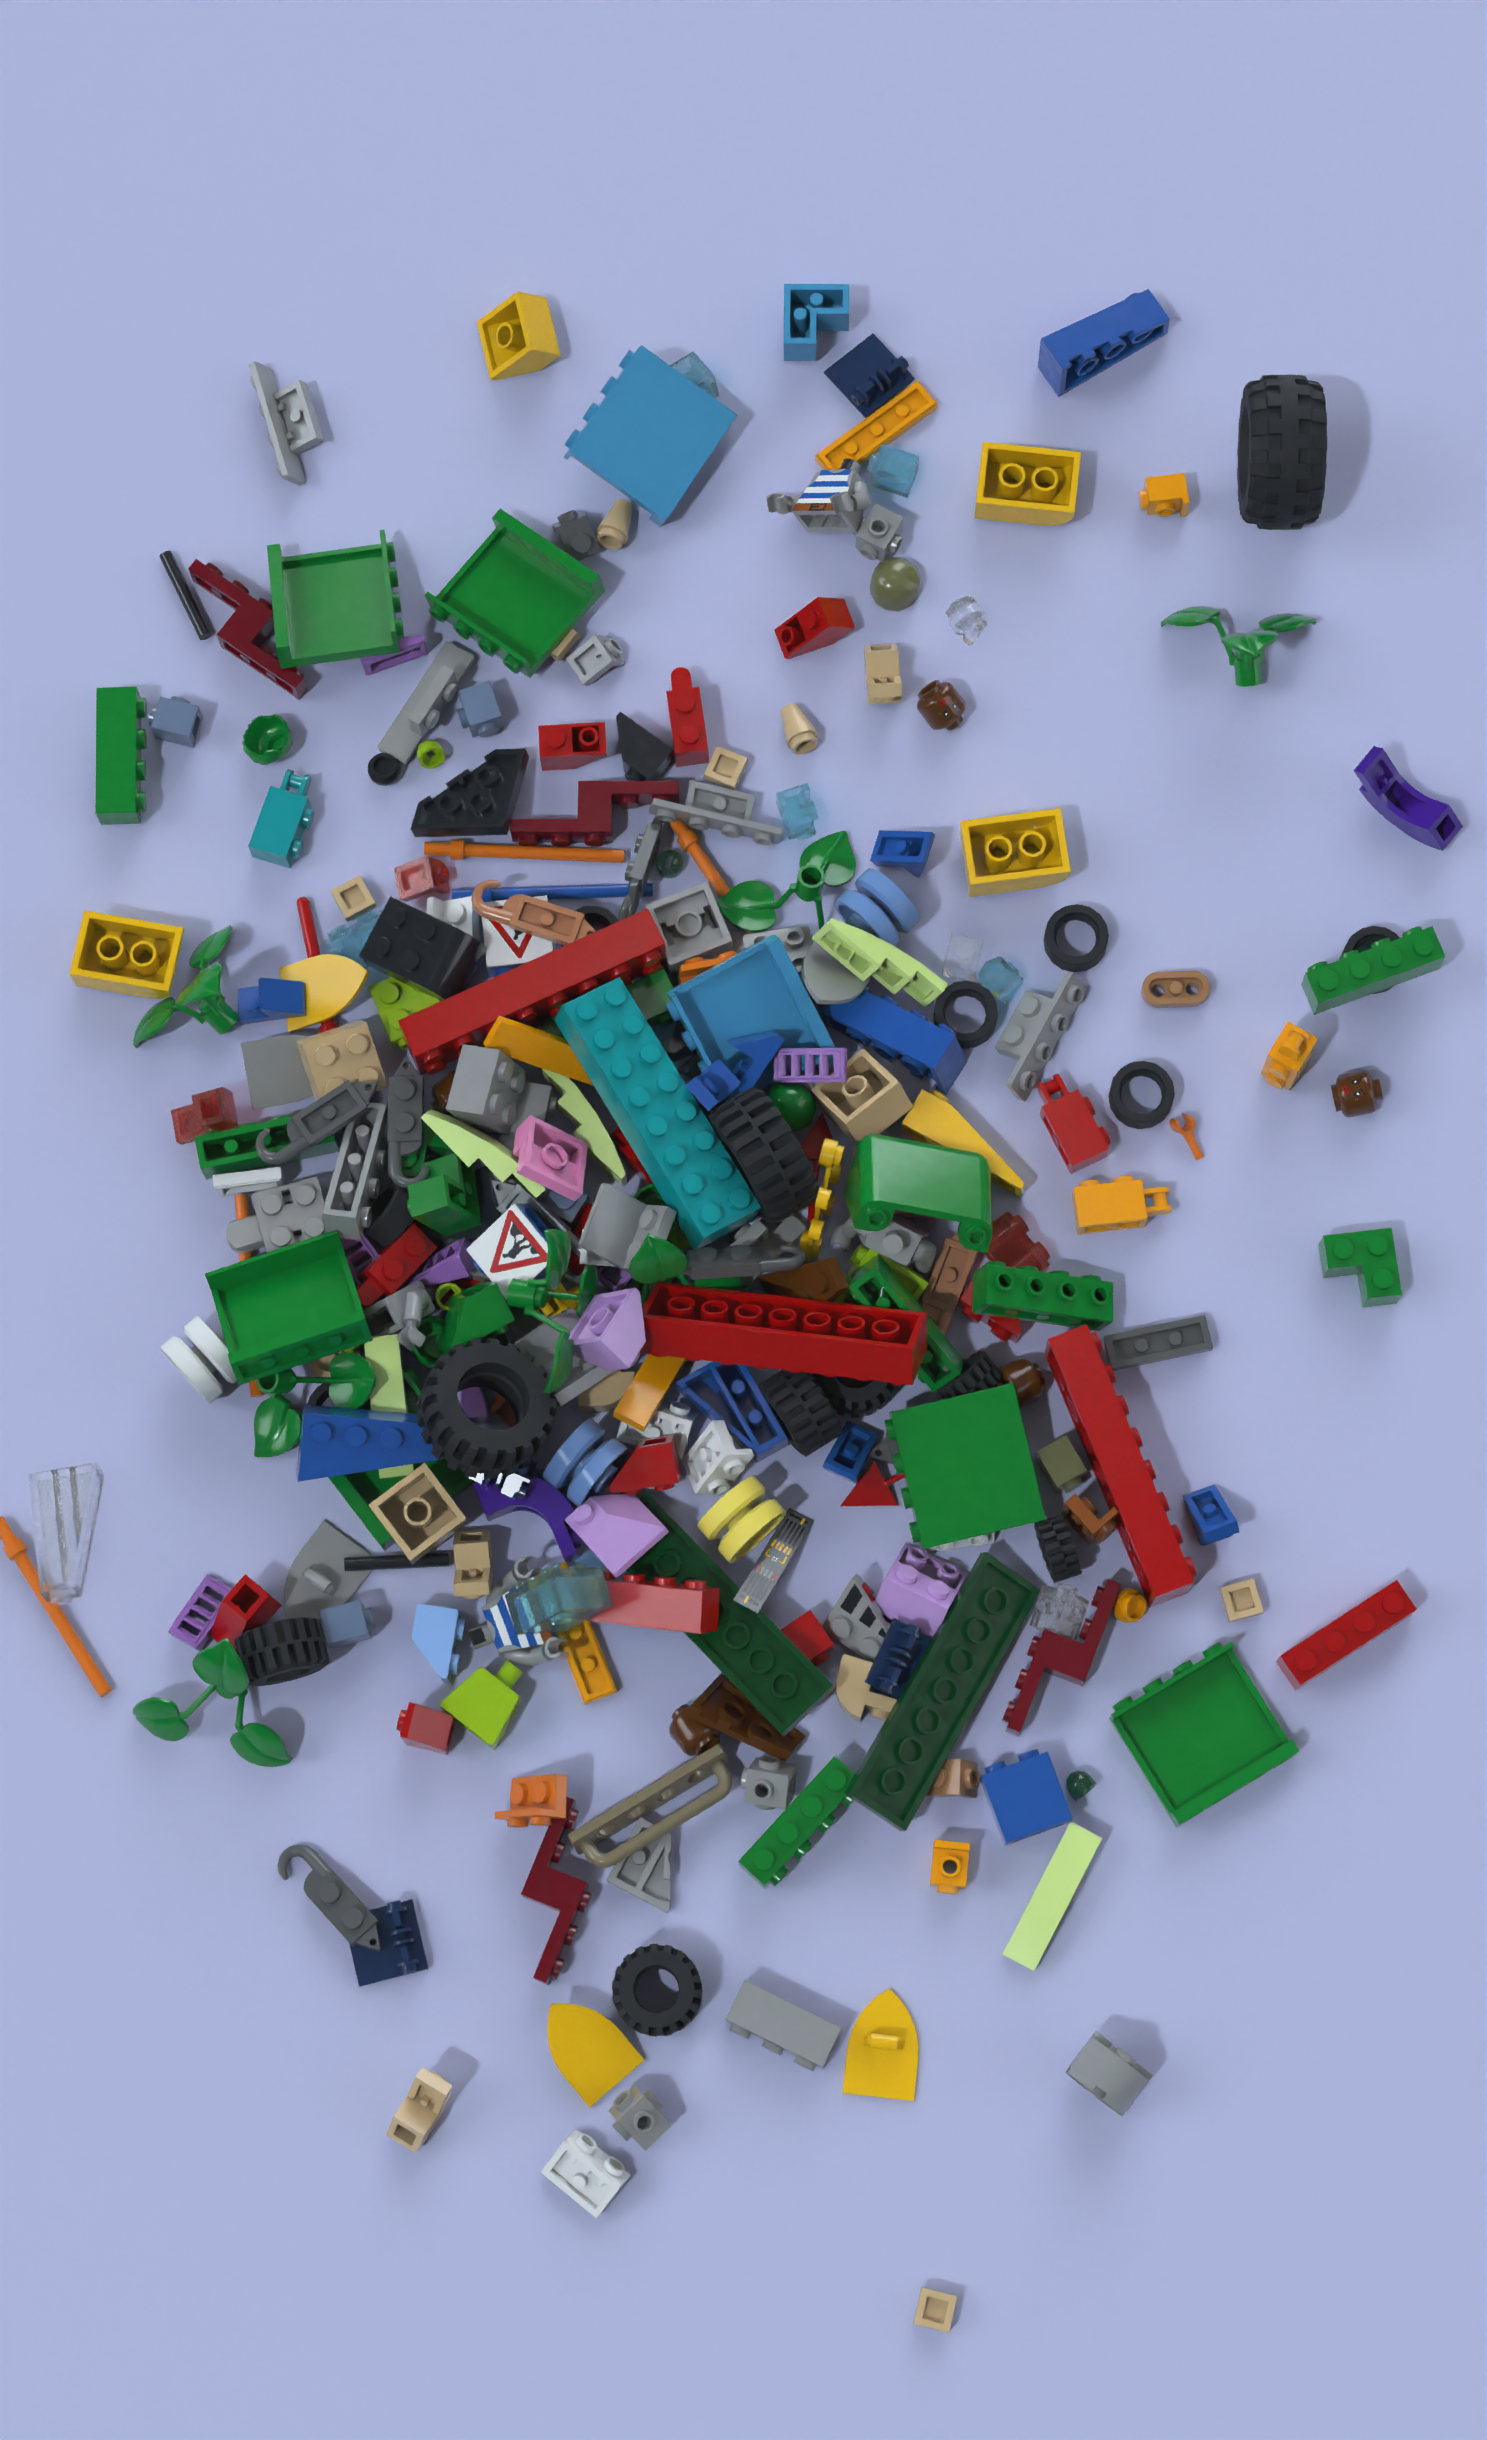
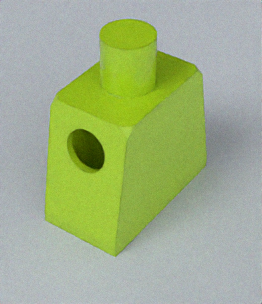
[440,1660,523,1750]

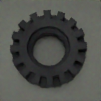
[937,1351,1002,1399]
[1034,1514,1082,1583]

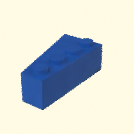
[1038,289,1170,397]
[821,986,967,1095]
[297,1404,442,1482]

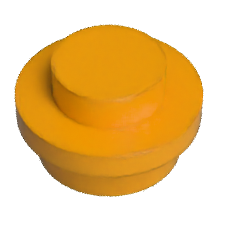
[1114,1588,1147,1623]

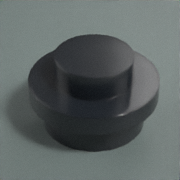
[368,753,401,786]

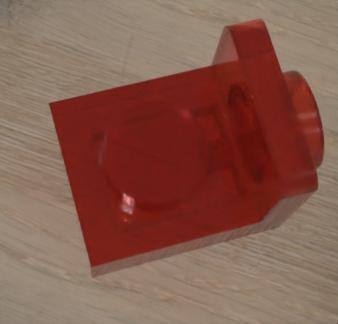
[394,856,450,902]

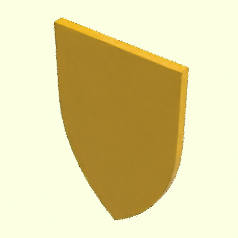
[279,954,370,1033]
[843,1988,919,2101]
[547,2003,644,2107]

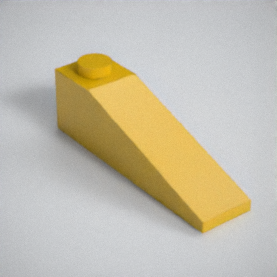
[901,1089,1025,1197]

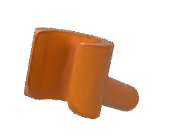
[1169,1113,1204,1161]

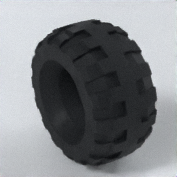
[1237,375,1327,530]

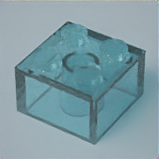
[505,1563,613,1635]

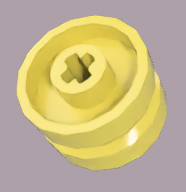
[697,1476,786,1564]

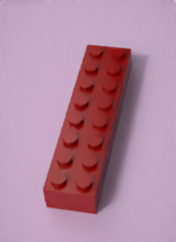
[398,908,667,1075]
[639,1282,927,1385]
[1044,1324,1197,1608]

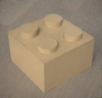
[296,1020,388,1101]
[811,1048,913,1145]
[368,1463,468,1565]

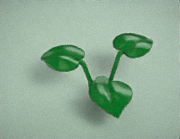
[1161,606,1317,687]
[717,831,856,943]
[133,925,239,1048]
[507,1229,598,1393]
[629,1233,747,1309]
[254,1352,376,1457]
[132,1638,293,1767]

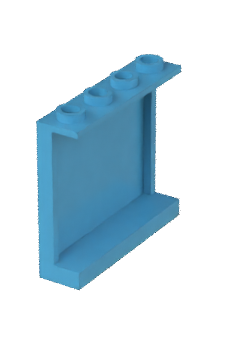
[564,345,737,526]
[666,934,836,1104]

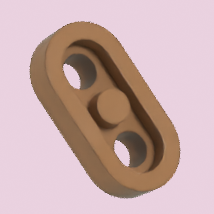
[1141,971,1210,1008]

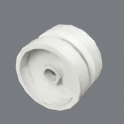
[160,1315,237,1404]

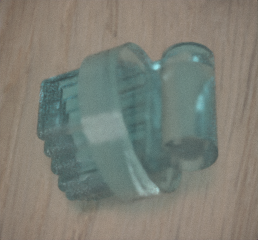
[978,956,1024,1005]

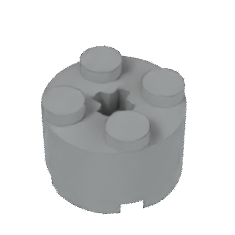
[1066,2031,1153,2116]

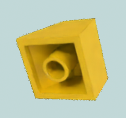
[477,291,561,381]

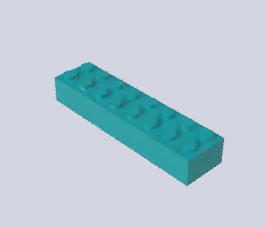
[554,977,761,1250]

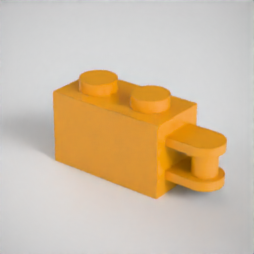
[1261,1021,1318,1090]
[1072,1176,1172,1235]

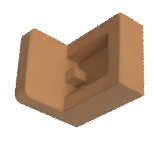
[926,1759,980,1798]

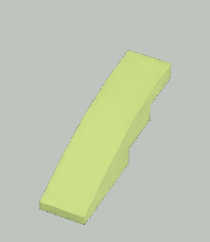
[812,918,948,1007]
[542,1069,628,1187]
[421,1109,546,1198]
[364,1334,414,1479]
[1003,1821,1102,1971]

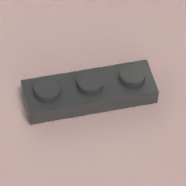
[1103,1315,1213,1371]

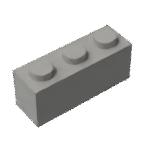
[726,1980,841,2071]

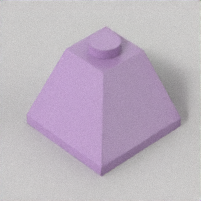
[569,1288,646,1371]
[564,1494,669,1579]

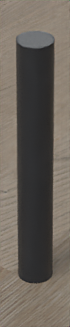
[159,550,212,640]
[344,1552,449,1571]

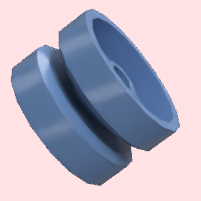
[834,868,920,946]
[543,1419,629,1507]

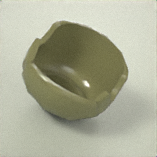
[870,557,921,611]

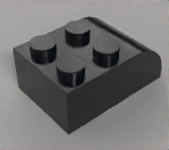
[359,896,487,1001]

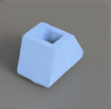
[411,1603,466,1683]

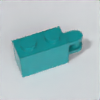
[248,769,314,868]

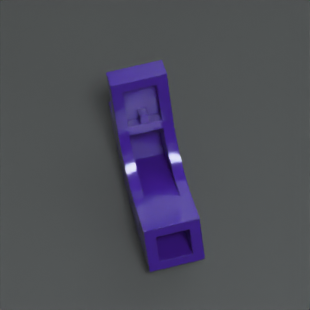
[1353,746,1463,851]
[473,1475,581,1563]

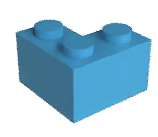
[784,284,849,361]

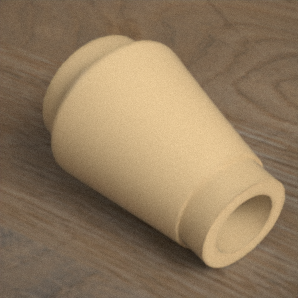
[596,499,633,550]
[780,703,818,755]

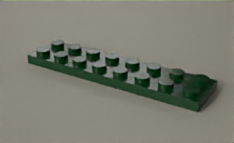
[625,1492,835,1737]
[844,1552,1041,1831]

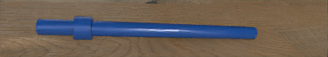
[452,883,653,902]

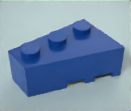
[676,1361,788,1462]

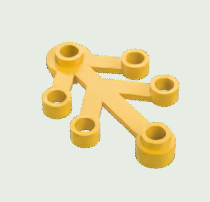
[799,1138,845,1264]

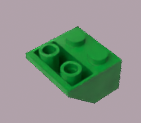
[437,1281,515,1351]

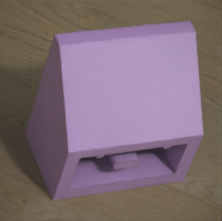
[875,1542,968,1638]

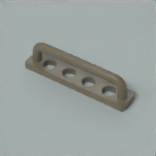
[568,1744,732,1868]

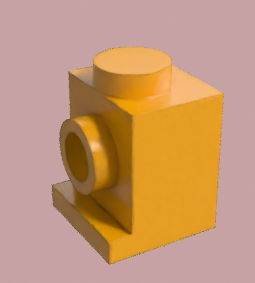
[1139,473,1190,517]
[930,1840,970,1895]

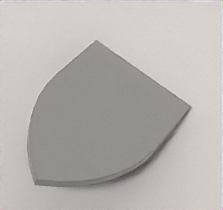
[801,941,871,1004]
[241,1035,314,1110]
[284,1520,372,1620]

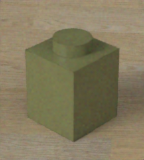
[1034,1435,1087,1494]

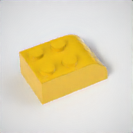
[974,442,1081,526]
[959,808,1071,897]
[69,910,184,999]

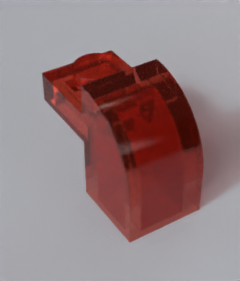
[171,1087,239,1145]

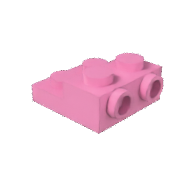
[513,1115,588,1201]

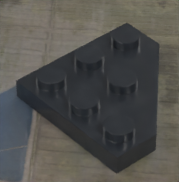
[411,748,529,837]

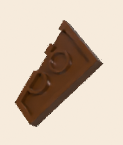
[758,1257,849,1302]
[685,1673,806,1761]

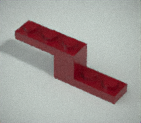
[188,559,307,700]
[510,781,680,847]
[1002,1579,1121,1737]
[521,1797,592,1985]

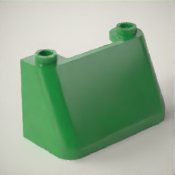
[843,1134,993,1253]

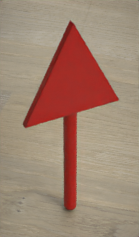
[800,1112,843,1222]
[840,1460,904,1506]

